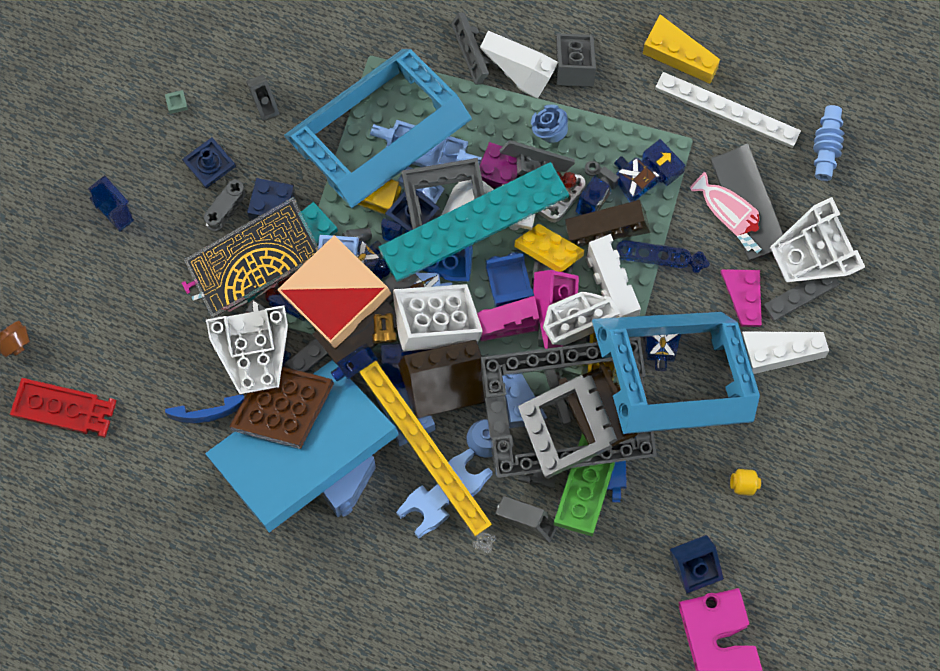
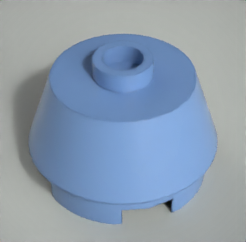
[531,105,568,143]
[467,419,492,457]

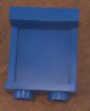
[486,252,534,308]

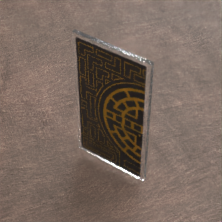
[184,197,320,318]

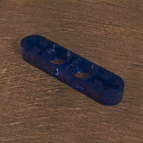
[616,240,691,268]

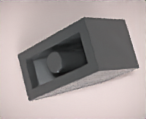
[246,75,280,121]

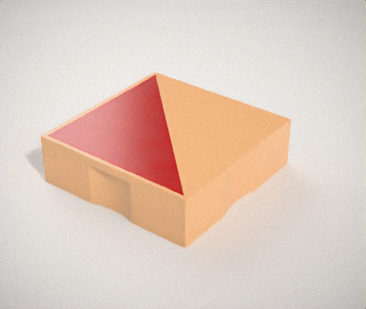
[277,235,391,348]

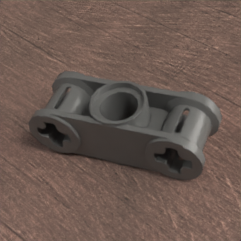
[204,180,246,232]

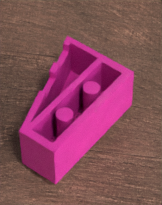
[477,296,539,341]

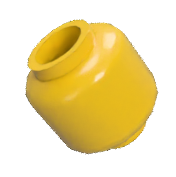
[730,469,761,496]

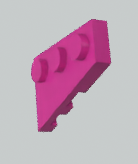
[720,270,762,327]

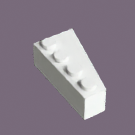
[586,234,641,317]
[741,332,829,374]

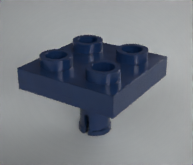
[182,137,236,189]

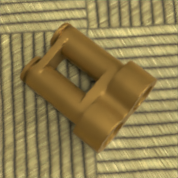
[372,313,396,343]

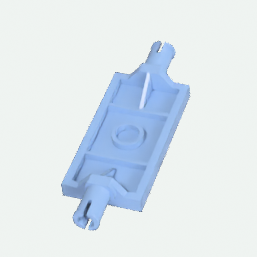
[370,120,482,167]

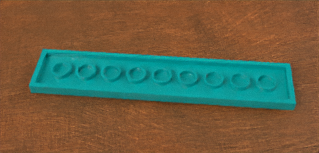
[379,162,569,282]

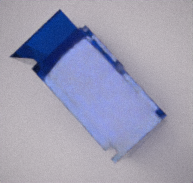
[88,175,134,232]

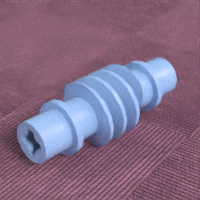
[813,105,844,181]

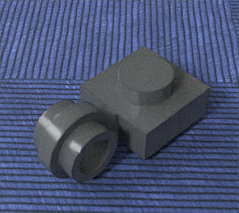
[585,161,619,190]

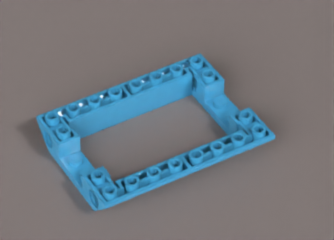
[284,49,472,208]
[592,312,760,434]

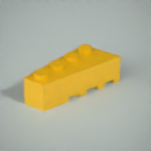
[643,15,720,84]

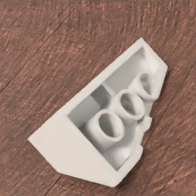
[480,31,558,98]

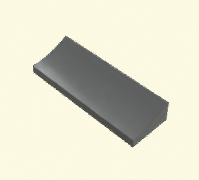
[710,143,783,262]

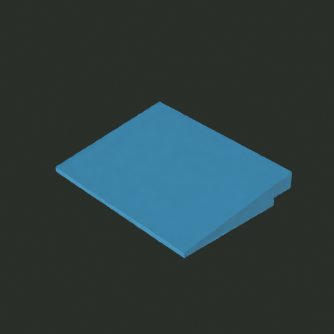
[205,360,399,532]

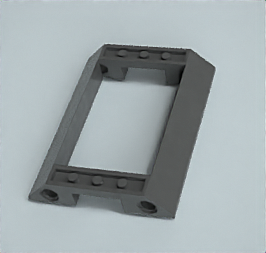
[481,337,657,478]

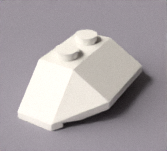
[543,292,620,345]

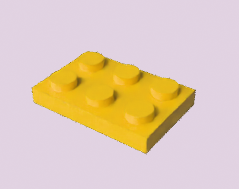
[514,224,584,272]

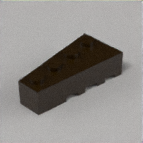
[565,200,651,247]

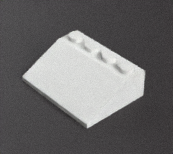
[393,284,483,351]

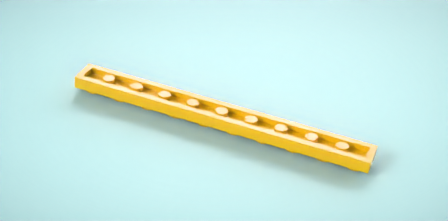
[359,361,492,536]

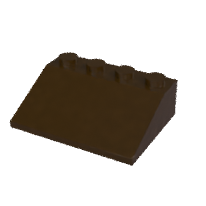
[398,340,485,419]

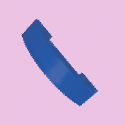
[165,394,245,423]

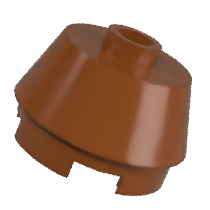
[0,321,30,357]

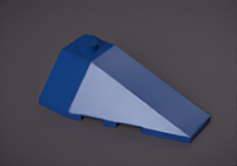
[423,245,473,281]

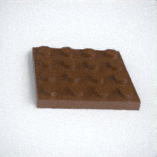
[230,367,334,449]

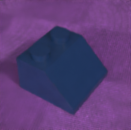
[670,535,724,594]

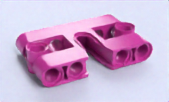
[679,588,763,671]

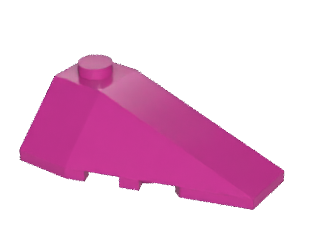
[534,270,579,349]

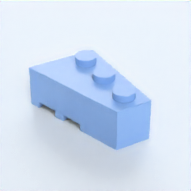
[502,374,547,428]

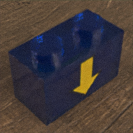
[642,139,686,186]

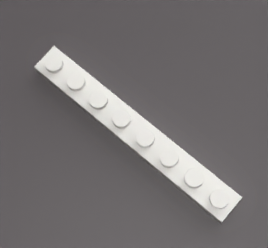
[655,72,801,148]

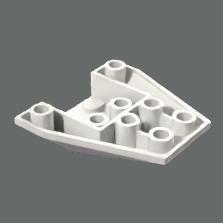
[206,306,288,394]

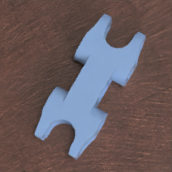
[396,448,492,539]

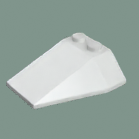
[770,197,865,282]

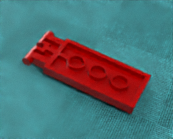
[10,378,117,438]

